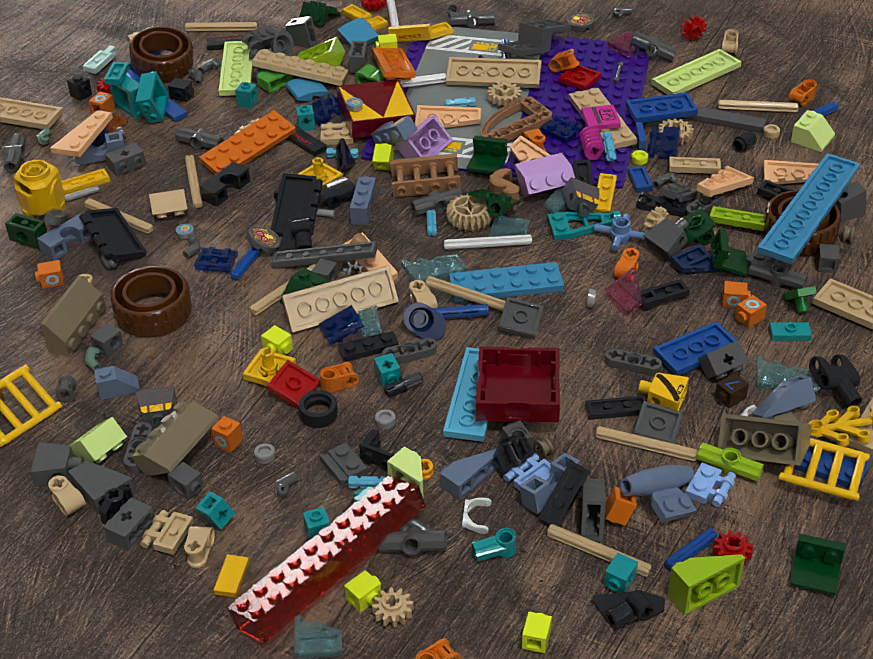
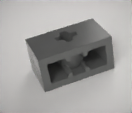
[349,41,368,73]
[105,142,146,177]
[698,340,749,380]
[104,498,154,551]

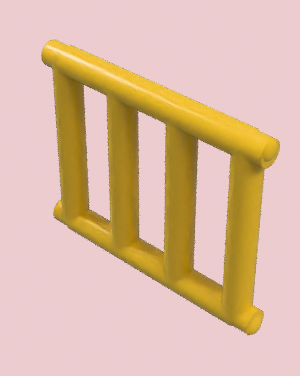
[0,365,63,447]
[778,438,870,501]

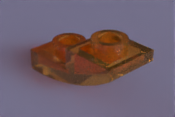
[105,113,128,133]

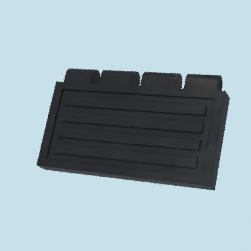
[271,173,323,236]
[79,208,147,261]

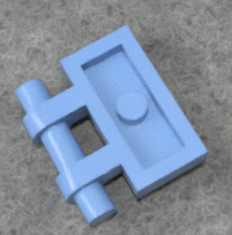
[503,453,551,491]
[685,463,736,507]

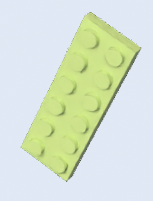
[219,41,253,96]
[651,49,741,95]

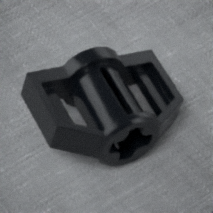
[493,436,534,473]
[99,485,133,525]

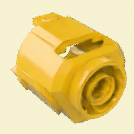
[13,160,66,218]

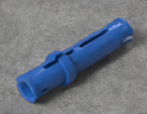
[433,304,489,319]

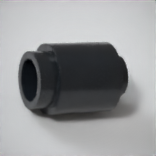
[732,130,757,152]

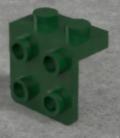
[299,0,341,27]

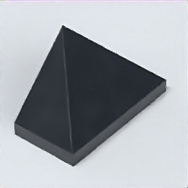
[336,138,356,174]

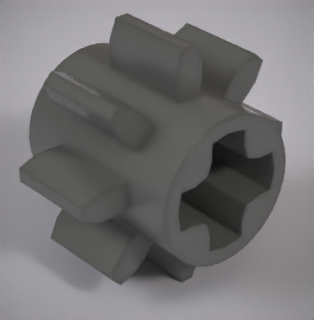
[342,260,364,278]

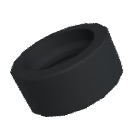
[298,390,338,428]

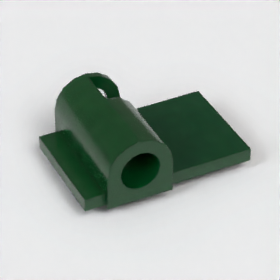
[468,189,520,217]
[682,208,716,248]

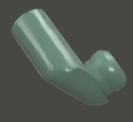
[36,128,51,145]
[84,346,101,371]

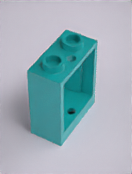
[135,71,169,123]
[110,75,143,119]

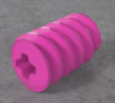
[579,125,605,160]

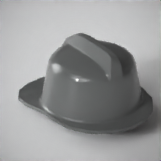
[270,30,294,57]

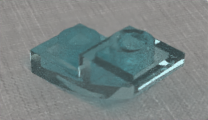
[544,187,567,213]
[359,305,382,338]

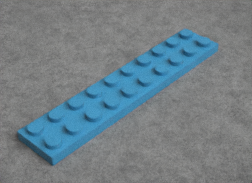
[757,153,860,264]

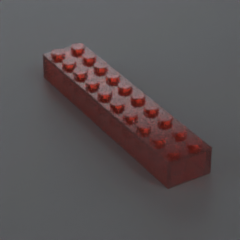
[227,475,426,644]

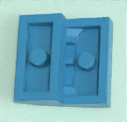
[337,17,378,46]
[286,77,328,101]

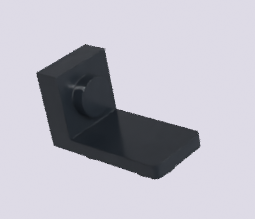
[359,429,394,470]

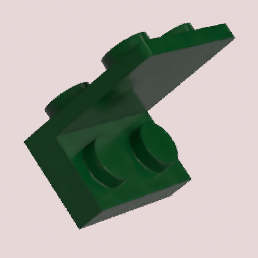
[466,136,508,175]
[711,228,748,276]
[790,533,846,596]

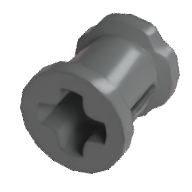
[56,375,76,402]

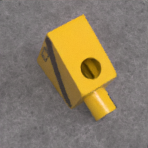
[638,373,689,411]

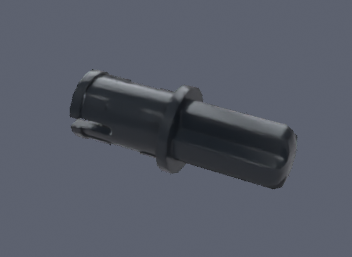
[384,372,423,397]

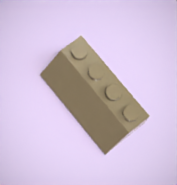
[41,275,105,357]
[131,401,219,476]
[718,413,812,466]

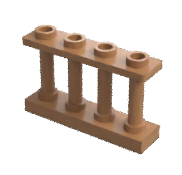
[390,153,461,198]

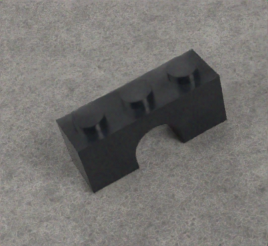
[199,161,250,207]

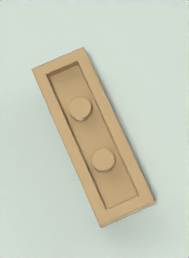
[669,157,721,174]

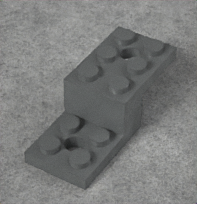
[498,19,571,58]

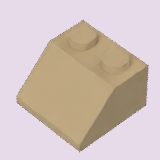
[149,189,188,219]

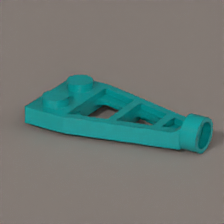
[547,210,621,241]

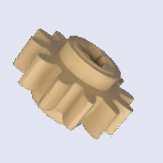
[643,206,669,233]
[372,587,414,628]

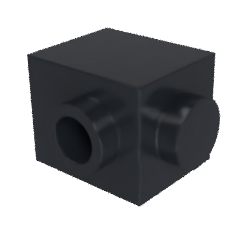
[67,74,92,101]
[168,78,194,102]

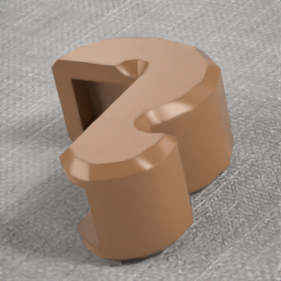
[490,168,519,200]

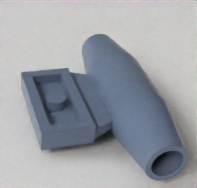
[620,465,697,523]

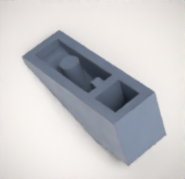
[440,449,502,500]

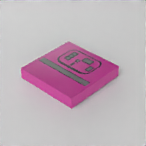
[581,105,621,130]

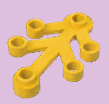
[808,406,873,447]

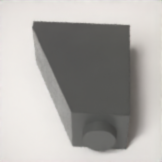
[68,461,135,514]
[581,478,606,542]

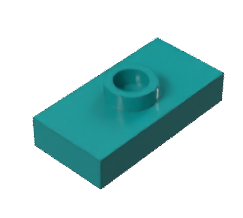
[104,62,129,85]
[769,322,812,341]

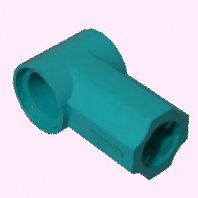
[471,528,517,562]

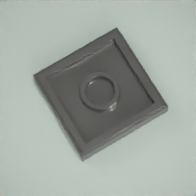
[498,297,544,340]
[633,401,683,444]

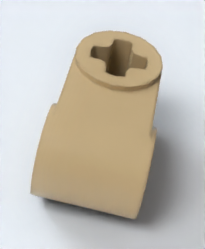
[722,29,739,55]
[409,280,438,308]
[48,475,86,516]
[184,526,215,568]

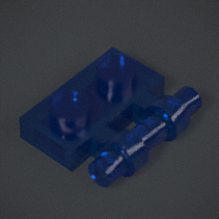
[310,93,341,126]
[540,115,583,144]
[647,126,681,159]
[194,246,238,273]
[319,305,364,345]

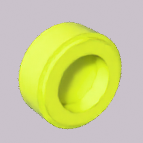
[631,150,648,165]

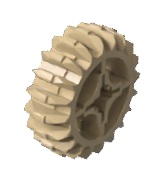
[446,194,493,232]

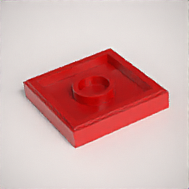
[558,65,602,91]
[266,360,320,409]

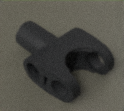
[809,354,863,408]

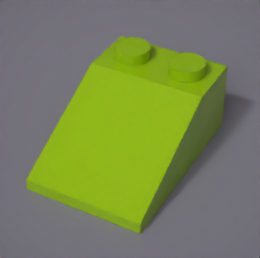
[297,37,346,67]
[668,555,745,616]

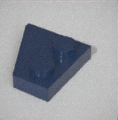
[670,244,720,273]

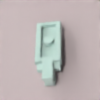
[83,45,117,74]

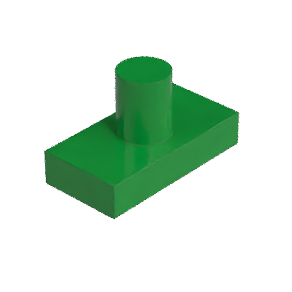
[783,286,817,312]

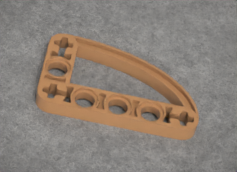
[481,96,552,142]

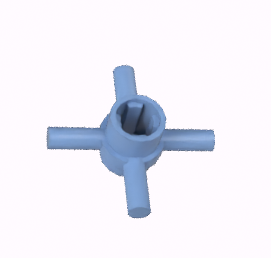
[594,213,645,251]

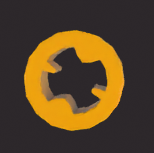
[421,459,433,480]

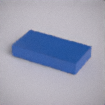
[635,122,646,151]
[627,166,653,193]

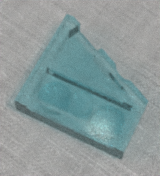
[489,216,530,237]
[294,615,343,659]

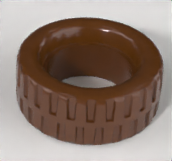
[129,26,193,83]
[763,190,841,256]
[111,266,192,337]

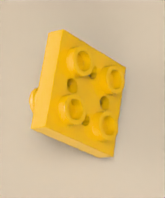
[298,157,343,185]
[242,347,296,386]

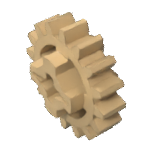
[487,81,522,107]
[657,118,694,145]

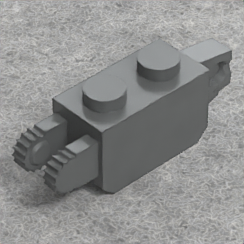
[241,26,278,52]

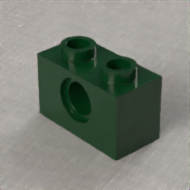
[5,213,47,248]

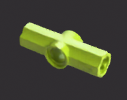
[697,442,764,481]

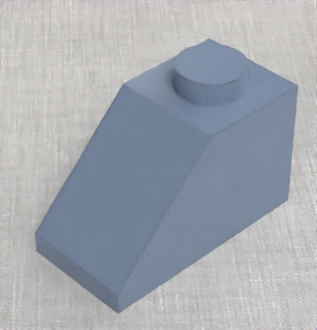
[94,366,140,400]

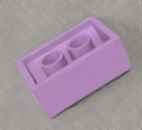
[395,114,453,158]
[514,153,575,198]

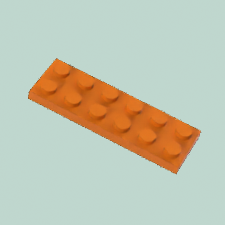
[372,48,416,80]
[199,110,296,175]

